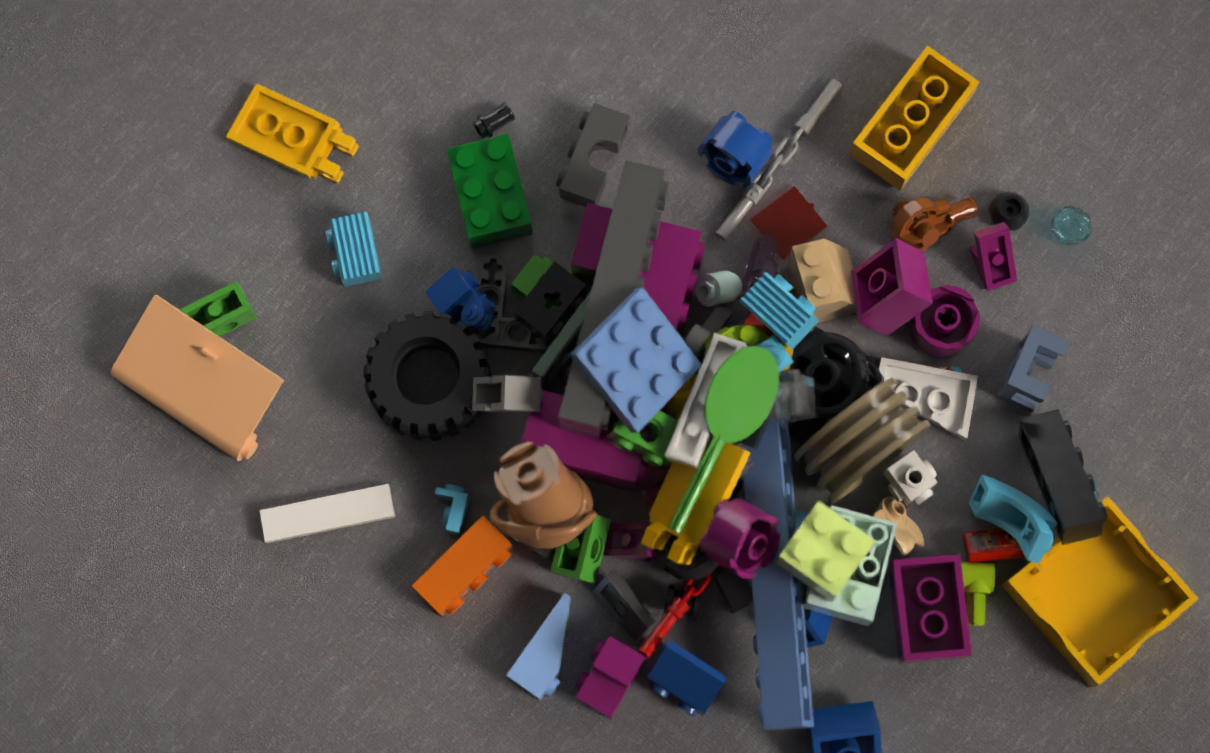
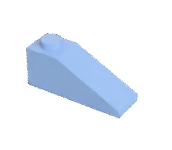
[507,593,571,700]

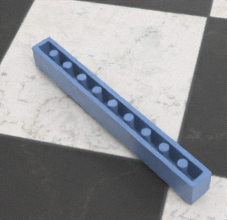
[737,389,814,730]

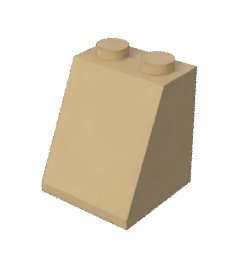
[786,238,857,323]

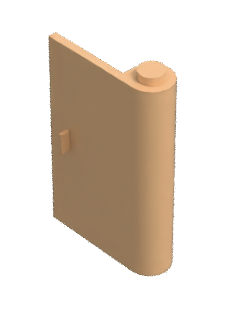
[111,295,284,461]

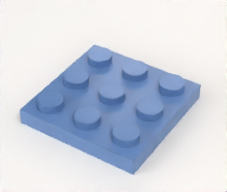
[570,287,702,433]

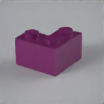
[574,636,645,719]

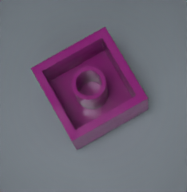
[851,238,933,336]

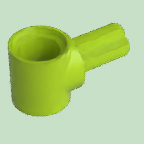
[961,561,995,626]

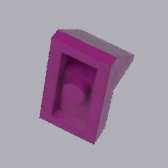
[970,222,1017,291]
[603,523,657,562]

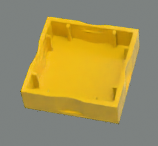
[1001,496,1199,688]

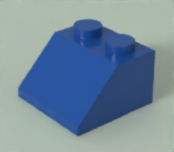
[647,640,727,717]
[807,701,882,753]

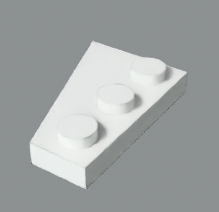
[878,357,978,441]

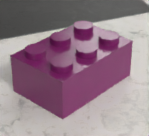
[888,554,972,664]

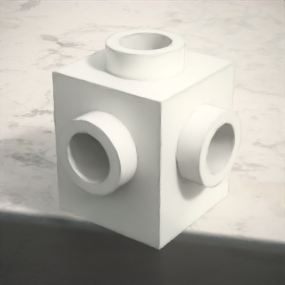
[884,450,938,506]

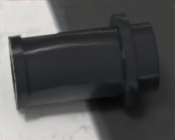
[473,102,515,138]

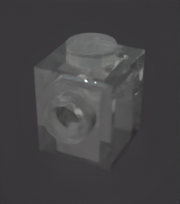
[768,369,816,423]

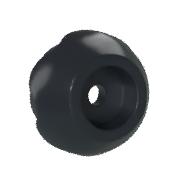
[989,192,1029,231]

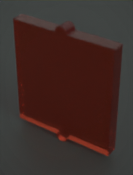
[751,186,827,260]

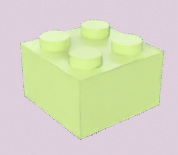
[776,501,875,602]

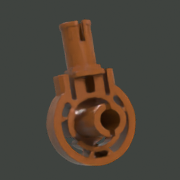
[891,197,978,251]

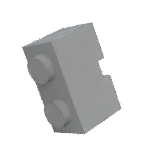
[472,375,543,413]

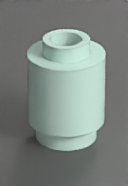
[695,270,742,307]

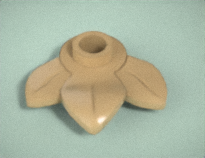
[872,497,924,556]

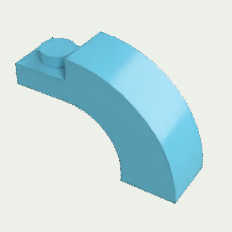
[969,475,1057,564]

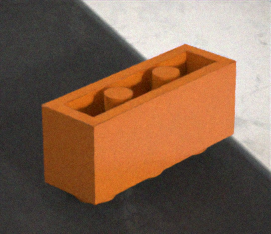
[412,516,512,617]

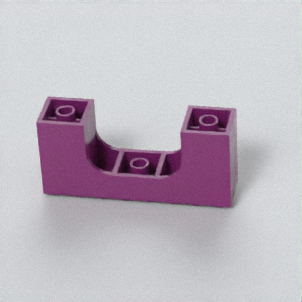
[521,203,706,492]

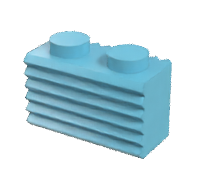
[326,212,382,287]
[739,272,819,350]

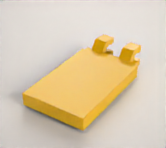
[226,83,359,184]
[641,435,750,565]

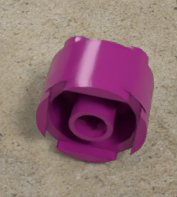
[909,285,980,357]
[700,499,781,579]

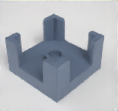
[996,325,1070,413]

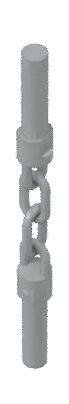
[715,79,842,241]

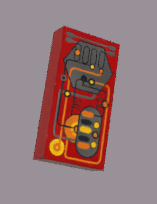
[963,529,1026,562]

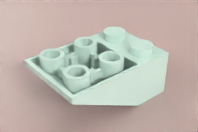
[803,505,897,626]

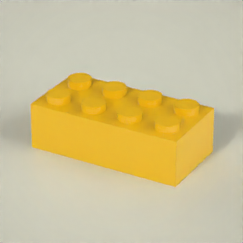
[849,45,979,191]

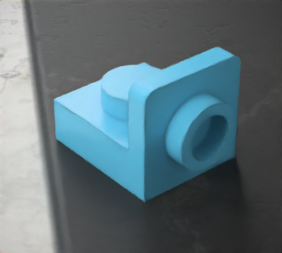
[435,484,471,537]

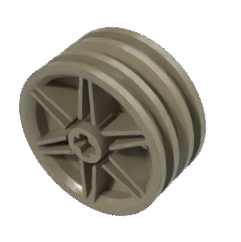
[793,378,931,504]

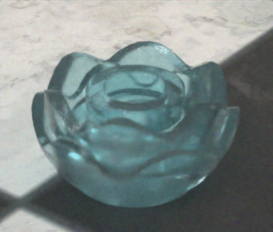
[1051,206,1091,245]

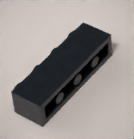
[1018,409,1107,545]

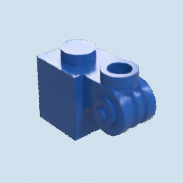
[425,266,497,331]

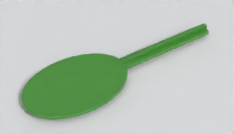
[668,346,779,534]

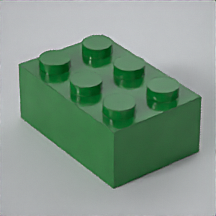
[446,134,533,249]

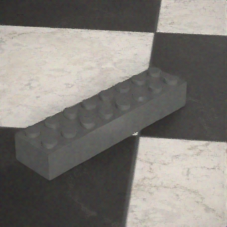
[558,160,669,439]

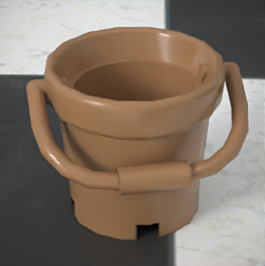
[489,442,597,548]

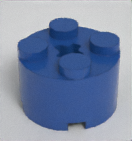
[698,111,773,187]

